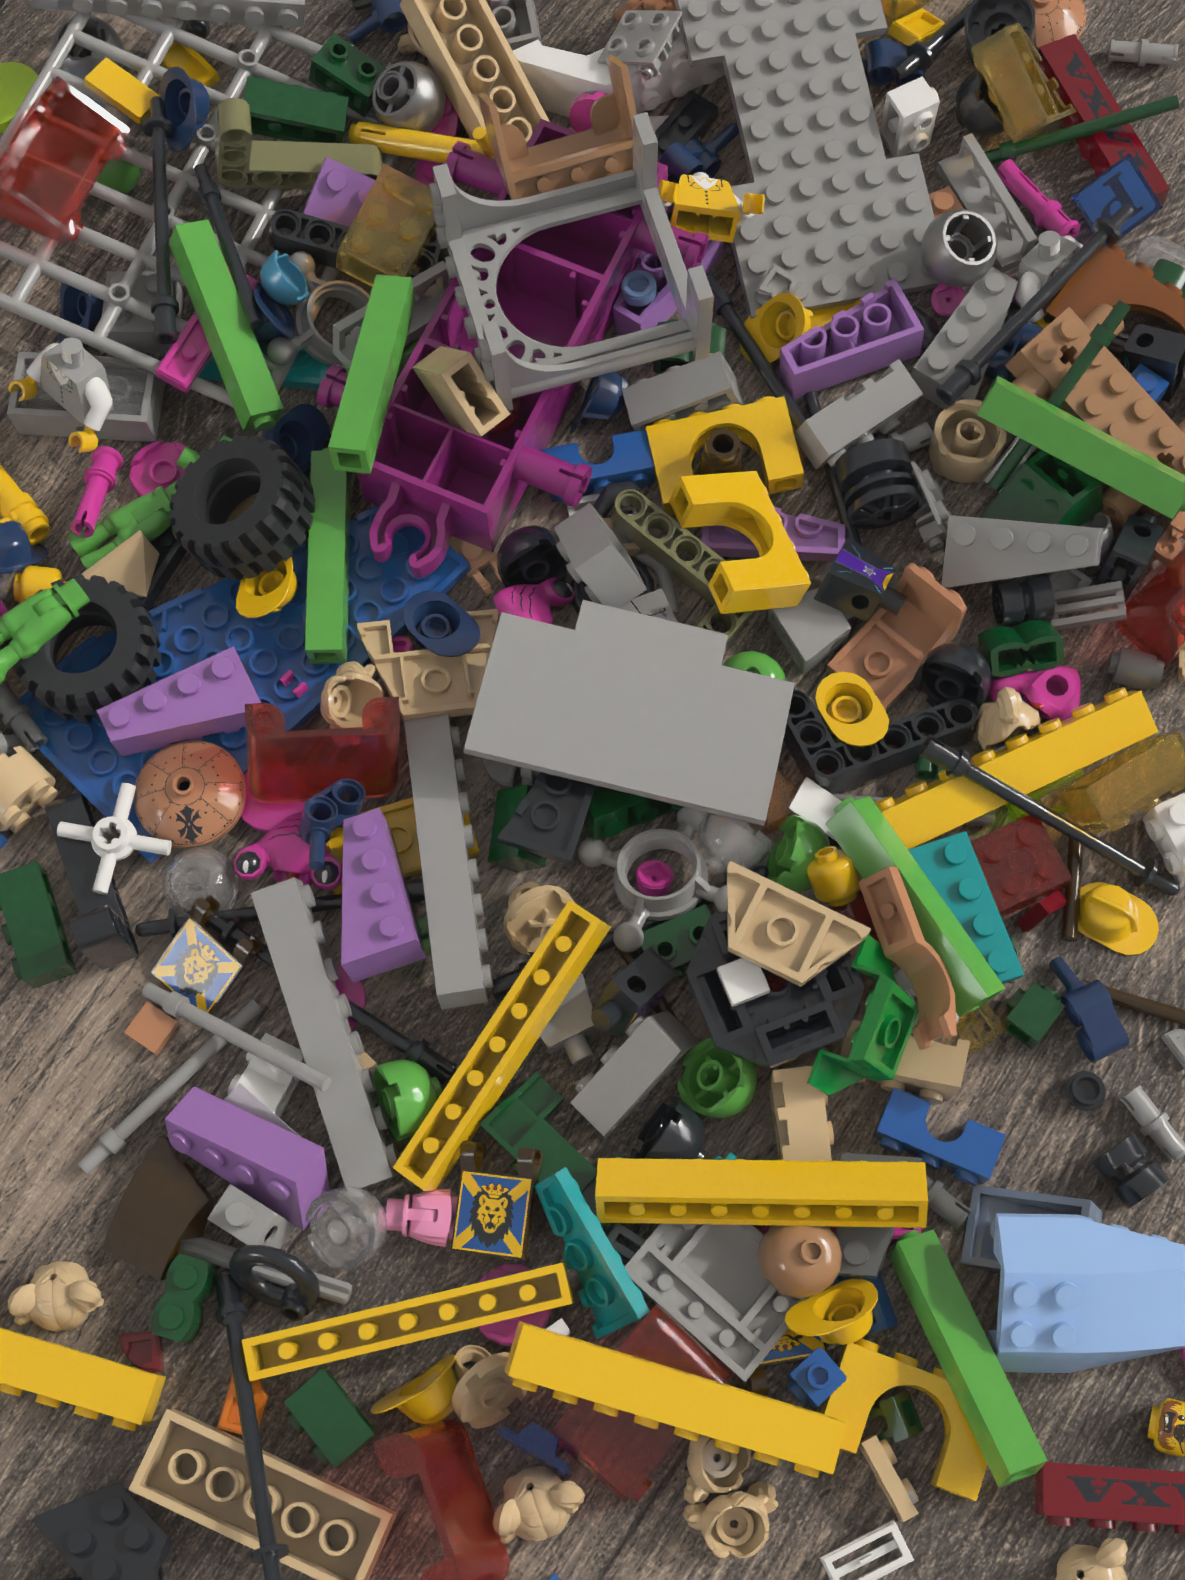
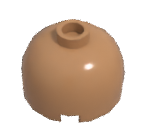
[758,1225,843,1299]

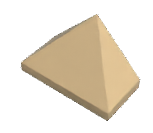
[82,530,159,597]

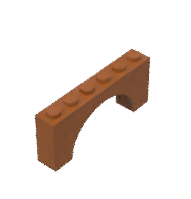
[1046,244,1185,335]

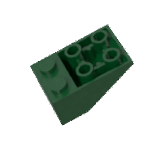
[980,450,1103,526]

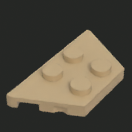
[727,861,871,987]

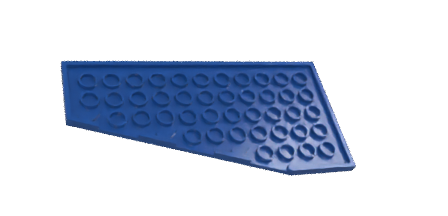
[19,505,471,864]

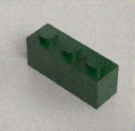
[243,76,349,143]
[0,861,77,989]

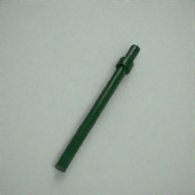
[984,95,1179,164]
[987,300,1131,492]

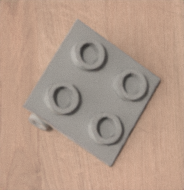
[597,10,683,80]
[911,461,952,550]

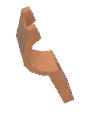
[858,867,957,1050]

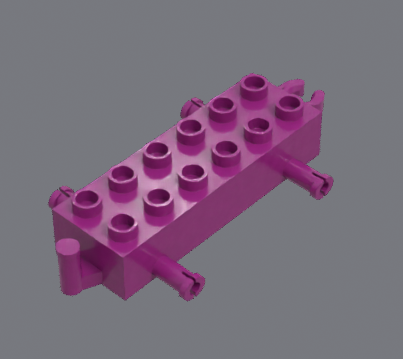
[317,119,709,578]

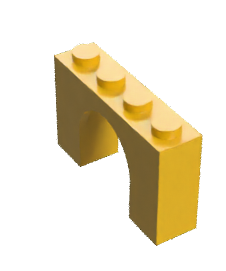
[646,396,804,516]
[669,471,811,614]
[821,1339,988,1501]

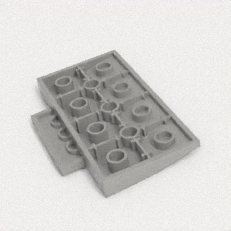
[464,600,795,826]

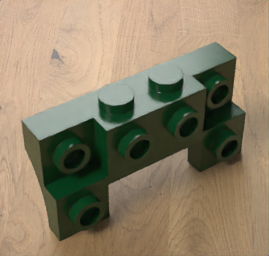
[480,1071,626,1230]

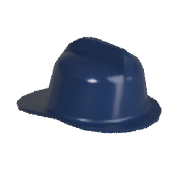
[160,66,210,152]
[59,271,103,346]
[253,284,295,342]
[569,372,628,434]
[264,404,330,473]
[0,520,49,574]
[403,591,480,657]

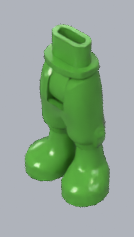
[67,481,177,569]
[0,578,90,684]

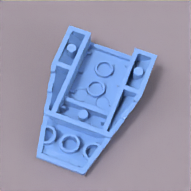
[988,1213,1185,1373]

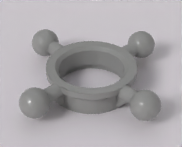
[267,251,370,366]
[578,807,727,952]

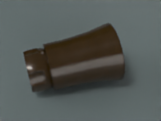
[696,428,743,475]

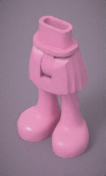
[385,1189,510,1259]

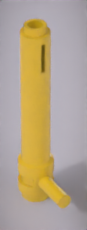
[349,121,494,164]
[0,464,51,545]

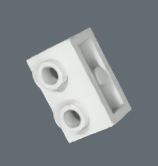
[879,76,940,157]
[1142,793,1185,885]

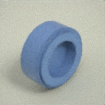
[621,270,657,307]

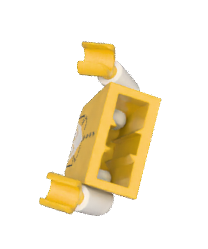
[658,172,765,243]

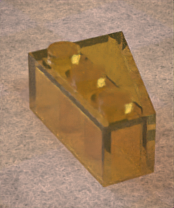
[971,23,1077,143]

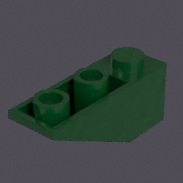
[584,785,684,841]

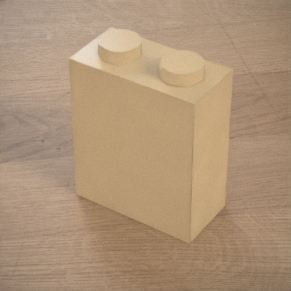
[412,346,510,436]

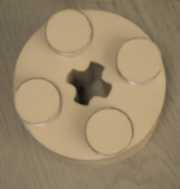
[929,399,1007,483]
[0,746,58,834]

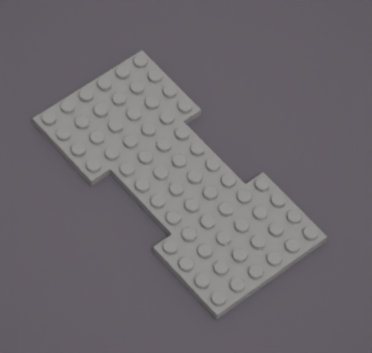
[674,0,940,319]

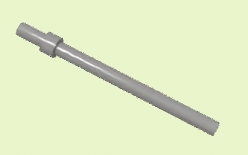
[142,983,331,1092]
[78,999,263,1174]

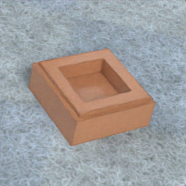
[124,1001,180,1056]

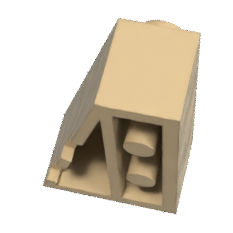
[838,1020,970,1104]
[768,1065,837,1161]

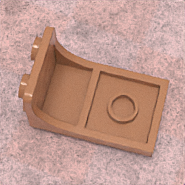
[826,563,967,711]

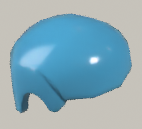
[259,250,309,305]

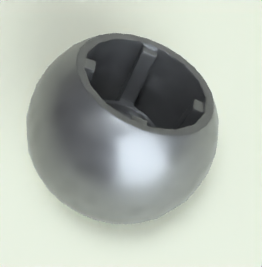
[51,16,124,80]
[372,61,446,133]
[920,209,997,288]

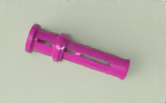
[996,159,1081,238]
[70,446,123,538]

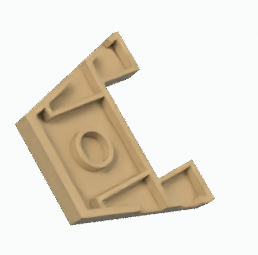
[357,609,499,722]

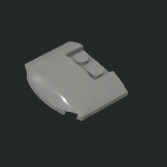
[624,1224,804,1382]

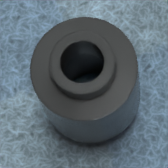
[1106,647,1165,691]

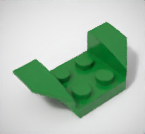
[807,935,919,1095]

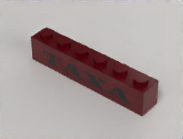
[1033,34,1170,220]
[1035,1462,1185,1534]

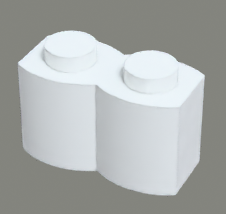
[227,1033,305,1118]

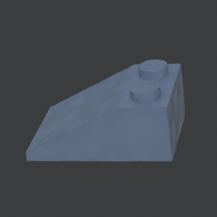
[960,1185,1103,1273]

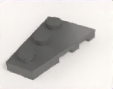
[837,1152,923,1279]

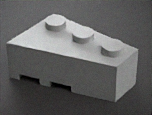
[622,351,745,431]
[794,359,923,470]
[570,1010,700,1136]

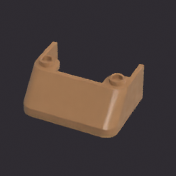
[478,55,637,200]

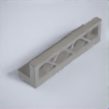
[936,133,1037,273]
[333,261,449,370]

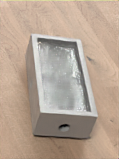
[7,351,166,442]

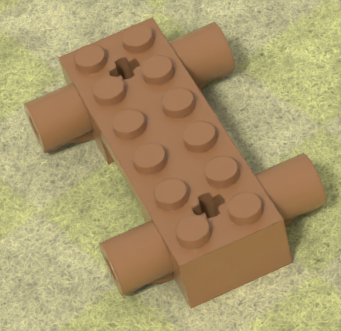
[1005,303,1185,527]

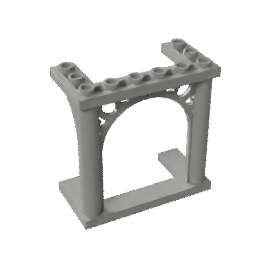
[429,112,714,411]

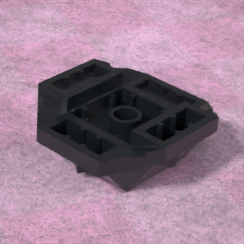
[686,911,865,1069]

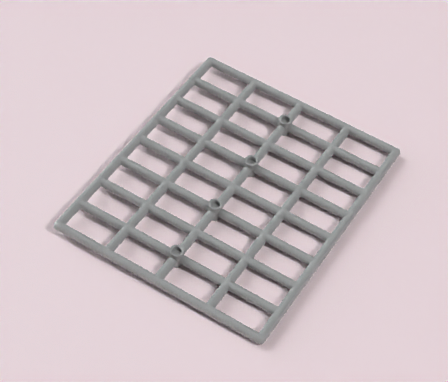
[0,12,397,408]

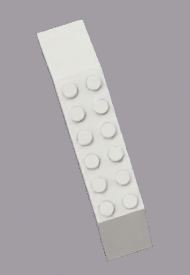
[513,21,726,117]

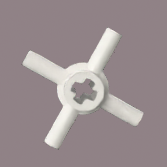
[57,783,172,895]

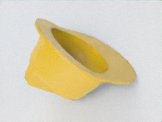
[739,293,814,363]
[236,557,298,618]
[815,671,889,747]
[1078,882,1159,955]
[785,1279,878,1345]
[370,1354,458,1424]

